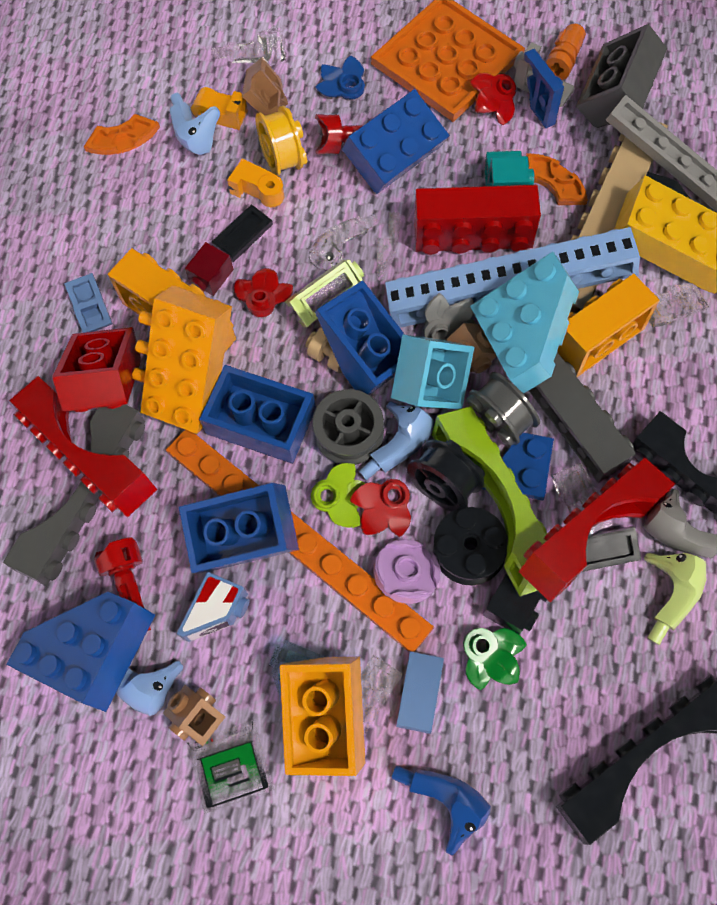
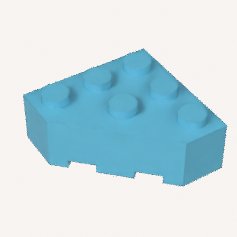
[470,252,579,394]

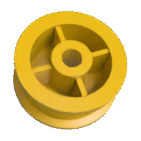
[255,105,307,176]

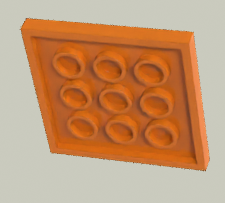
[371,0,525,122]

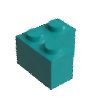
[484,151,534,186]

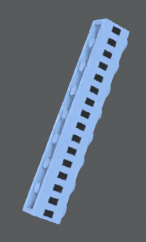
[385,227,640,328]

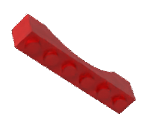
[9,376,158,518]
[518,458,675,603]

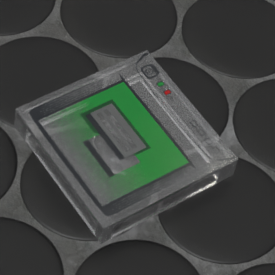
[186,720,275,814]

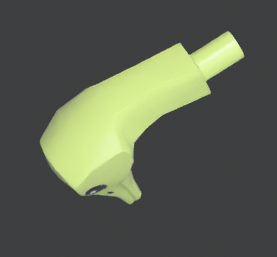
[644,553,707,645]

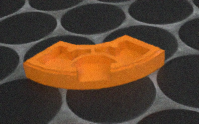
[84,114,160,155]
[526,153,588,205]

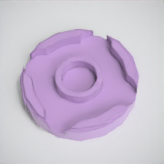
[373,539,441,604]

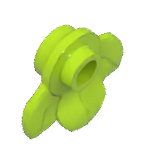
[311,463,366,528]

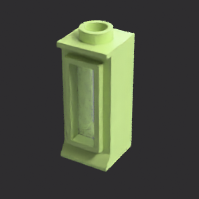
[285,259,364,327]

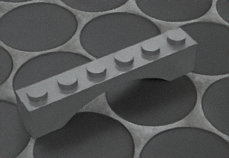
[3,405,145,587]

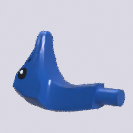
[392,765,491,856]

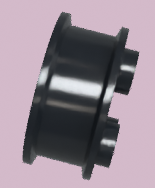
[407,440,485,512]
[433,507,508,586]

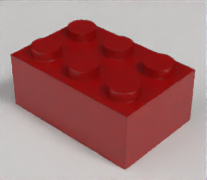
[52,327,141,412]

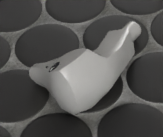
[643,488,717,559]

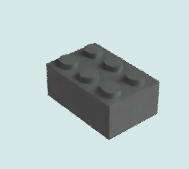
[576,24,667,128]

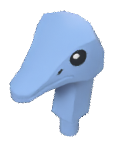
[170,93,220,155]
[359,401,435,480]
[116,661,184,716]

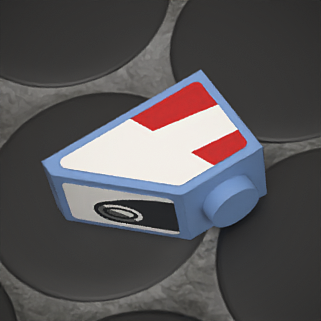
[177,572,250,642]

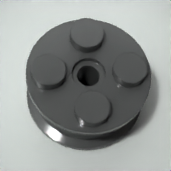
[466,372,540,447]
[313,389,384,465]

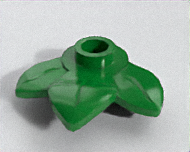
[463,627,527,690]

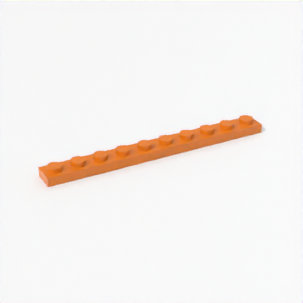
[166,430,434,653]

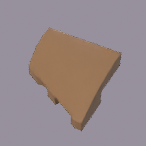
[242,57,288,116]

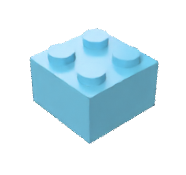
[391,334,475,409]

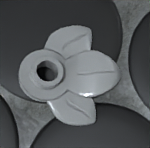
[423,293,477,340]

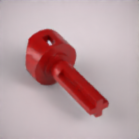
[315,114,364,154]
[94,537,151,631]

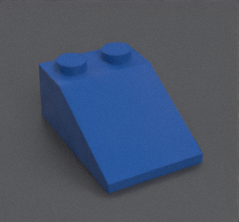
[315,280,405,395]

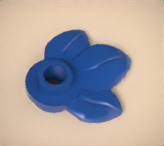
[316,56,365,99]

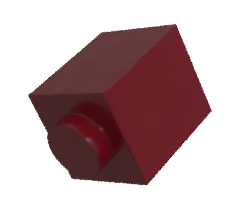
[185,242,234,296]

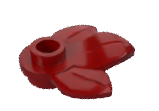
[470,73,516,125]
[234,268,293,317]
[350,479,411,537]

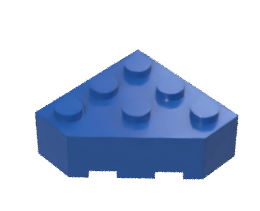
[6,591,155,712]

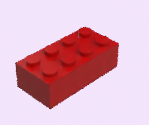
[414,185,541,255]

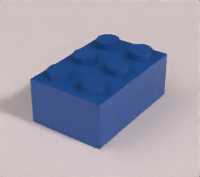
[342,89,450,194]
[199,365,316,464]
[179,483,299,573]

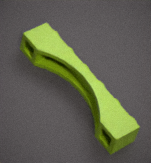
[431,406,547,596]

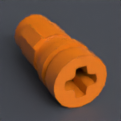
[545,23,586,80]

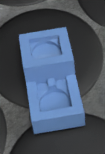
[64,273,113,333]
[396,651,444,734]

